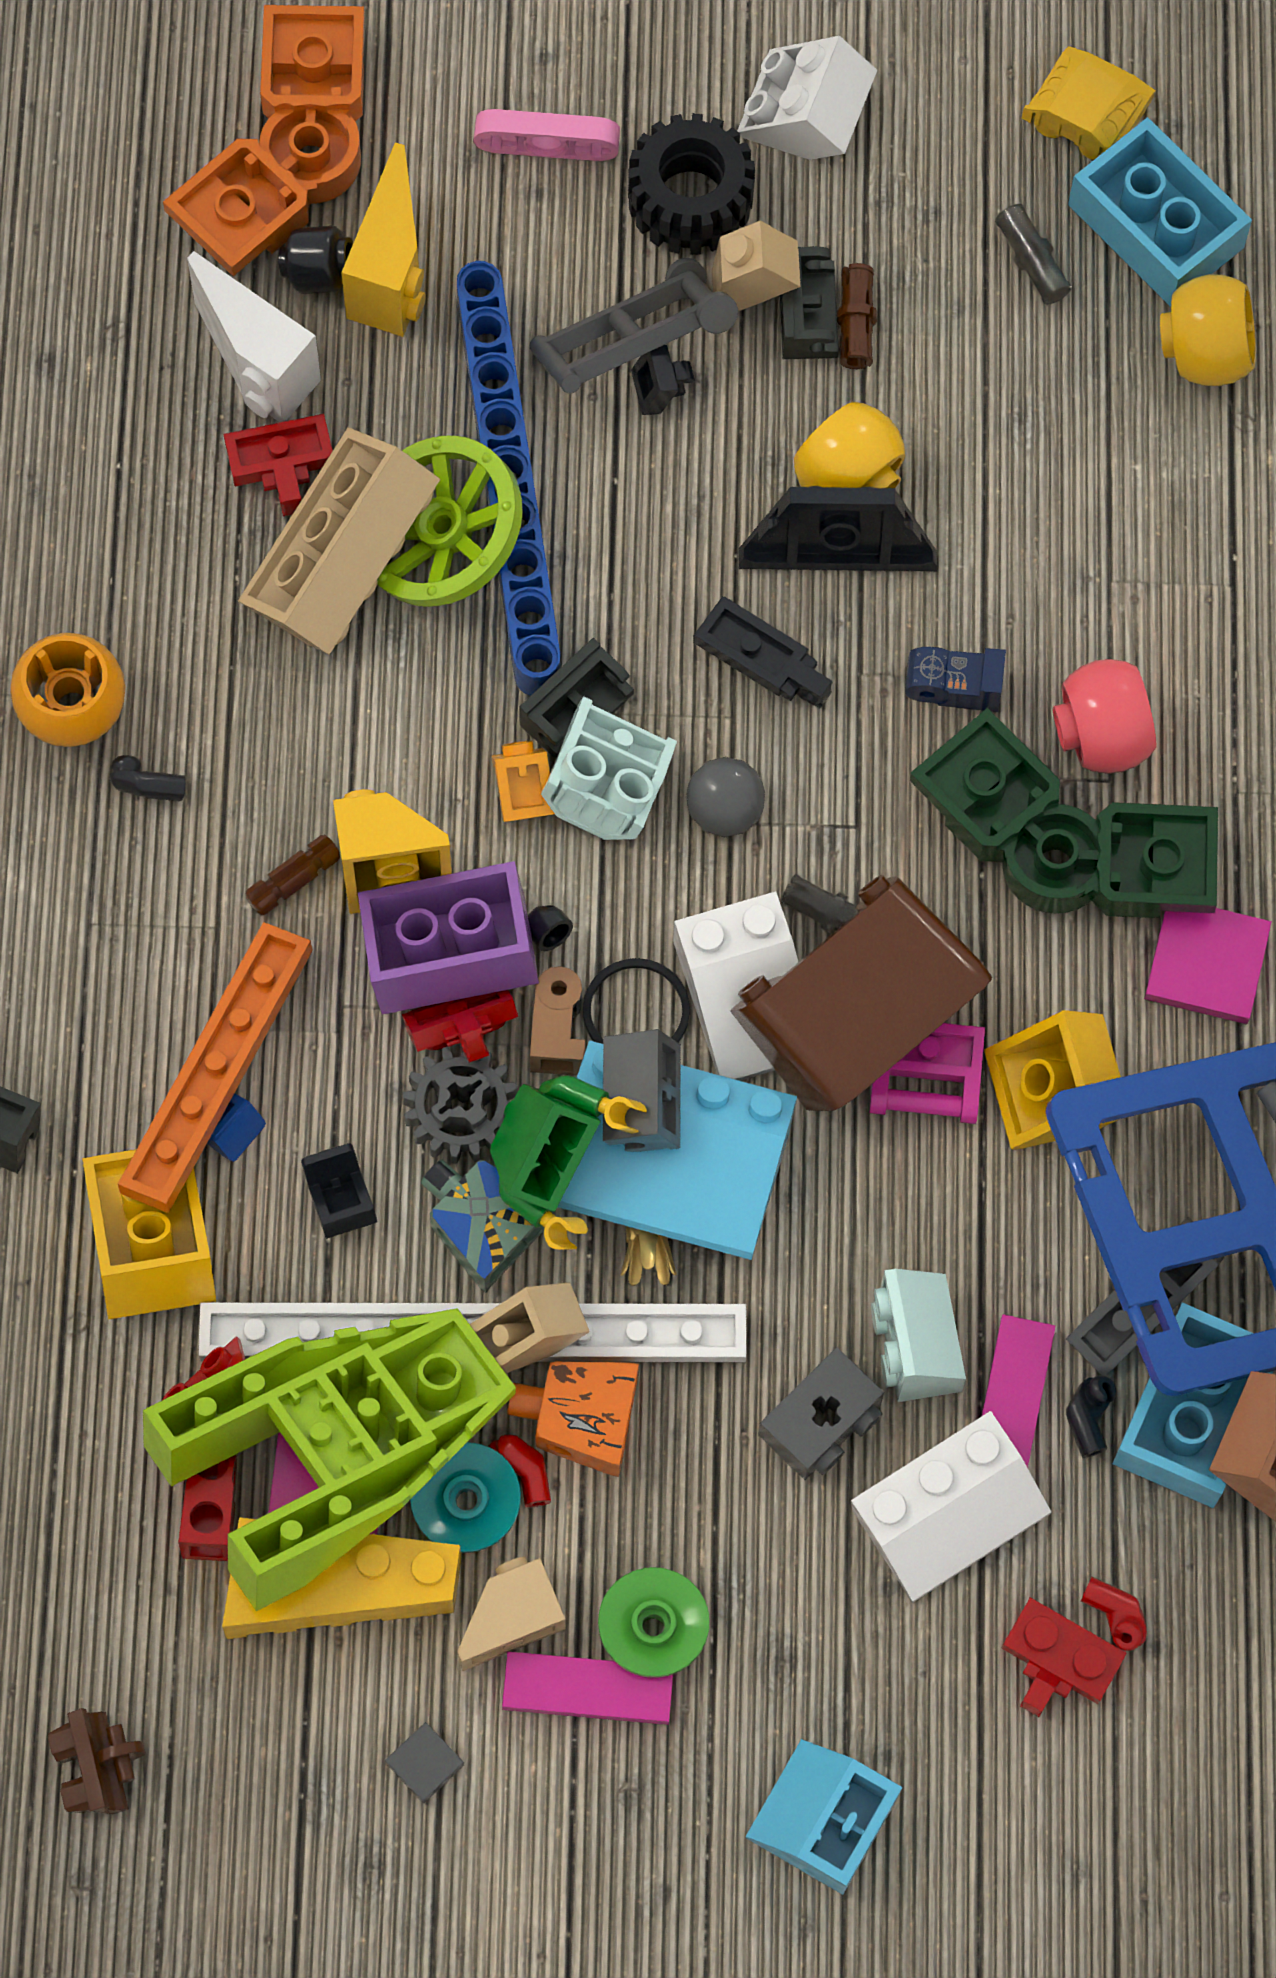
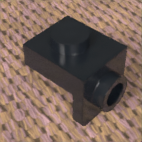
[301,1143,378,1239]

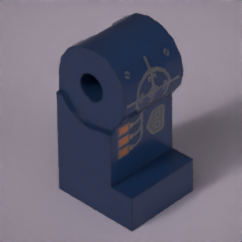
[905,647,1006,712]

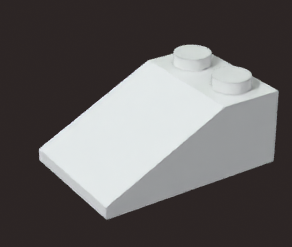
[187,251,321,422]
[673,891,798,1081]

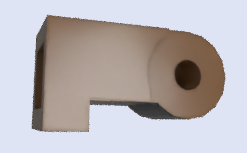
[530,966,585,1075]

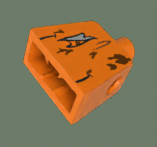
[507,1361,639,1477]

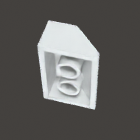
[851,1411,1051,1603]

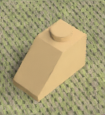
[712,220,801,312]
[470,1282,590,1373]
[457,1557,566,1671]

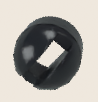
[528,905,573,952]

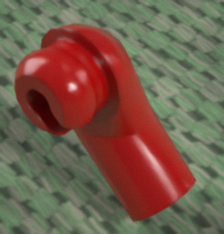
[488,1434,551,1508]
[1080,1576,1147,1651]

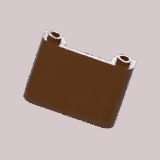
[730,875,992,1111]

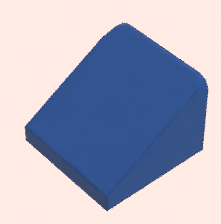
[207,1093,266,1162]

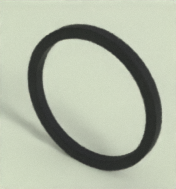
[583,958,690,1044]

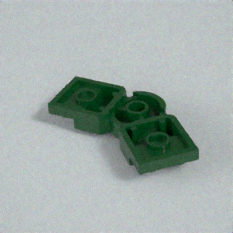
[910,708,1218,919]

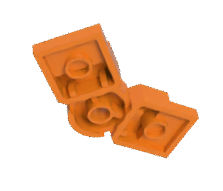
[163,5,365,277]

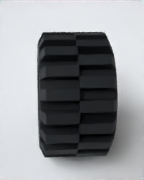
[628,113,755,255]

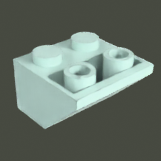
[871,1268,966,1402]

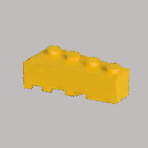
[222,1517,462,1639]

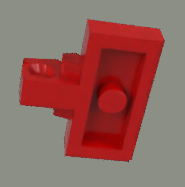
[223,414,333,517]
[402,990,518,1063]
[1001,1597,1127,1717]

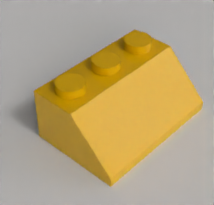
[333,789,452,914]

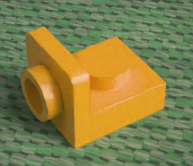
[491,741,555,822]

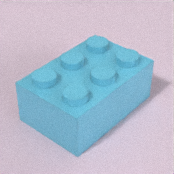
[1068,117,1252,307]
[1112,1302,1274,1508]

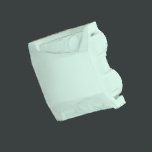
[541,696,677,840]

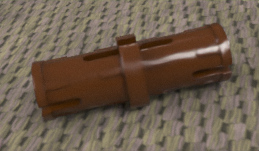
[837,263,877,370]

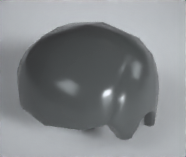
[686,756,765,838]

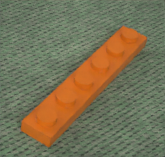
[117,922,313,1213]

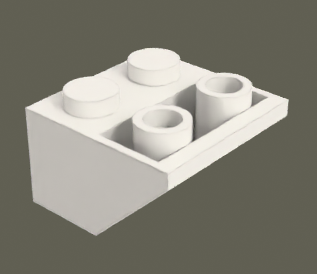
[737,36,877,160]

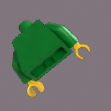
[490,1075,647,1250]

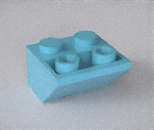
[745,1739,902,1895]

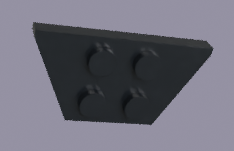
[739,486,937,572]

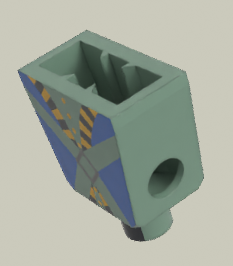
[421,1160,554,1293]

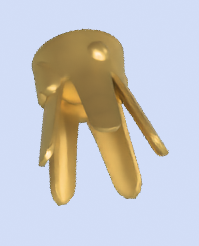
[620,1226,677,1286]

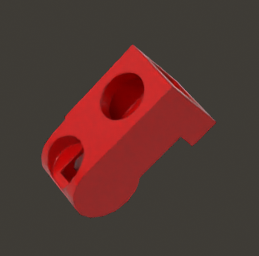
[178,1455,237,1561]

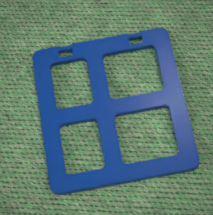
[1046,1042,1276,1396]

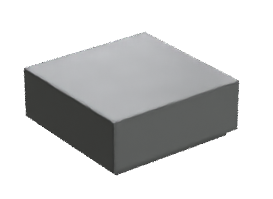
[385,1722,464,1804]

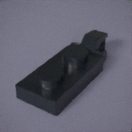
[693,596,833,709]

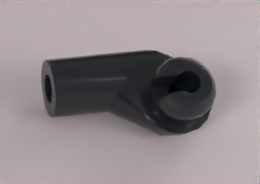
[109,755,186,802]
[1066,1375,1116,1458]

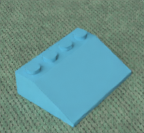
[558,1040,797,1260]

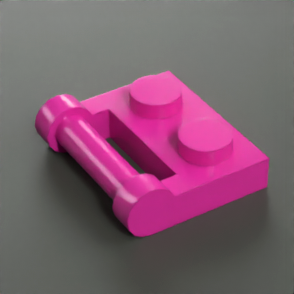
[869,1023,985,1124]

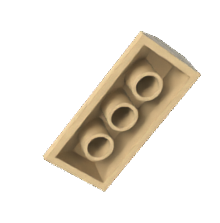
[238,427,440,655]

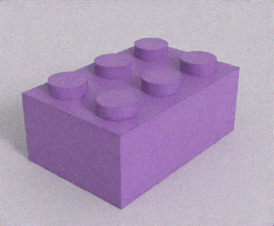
[358,861,539,1015]

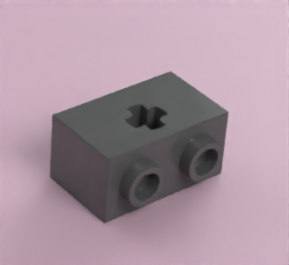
[758,1347,884,1480]

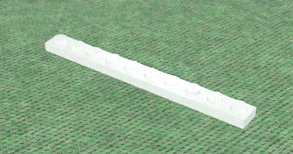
[199,1303,746,1362]

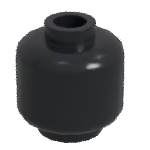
[278,225,353,294]

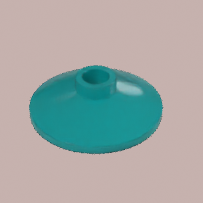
[410,1442,521,1553]

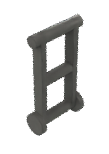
[530,258,738,393]

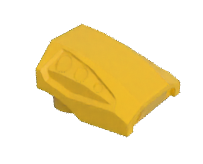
[1022,46,1156,160]

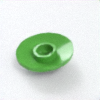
[598,1567,710,1678]

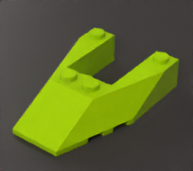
[143,1308,516,1611]

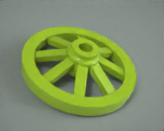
[377,435,522,607]

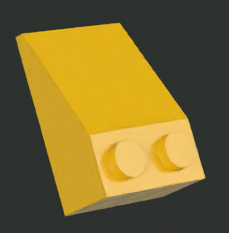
[341,142,426,337]
[82,1149,216,1320]

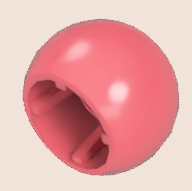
[1053,659,1157,774]

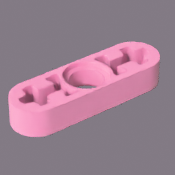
[473,109,620,161]

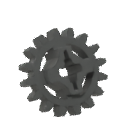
[403,1047,518,1164]

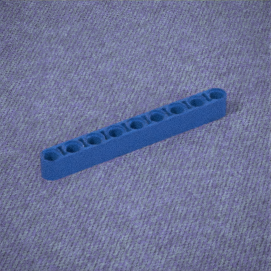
[457,261,560,696]

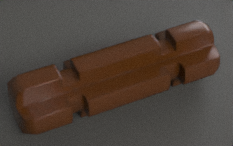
[245,835,340,915]

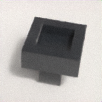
[631,345,695,415]

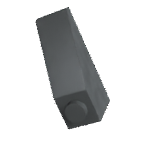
[1066,1217,1225,1376]

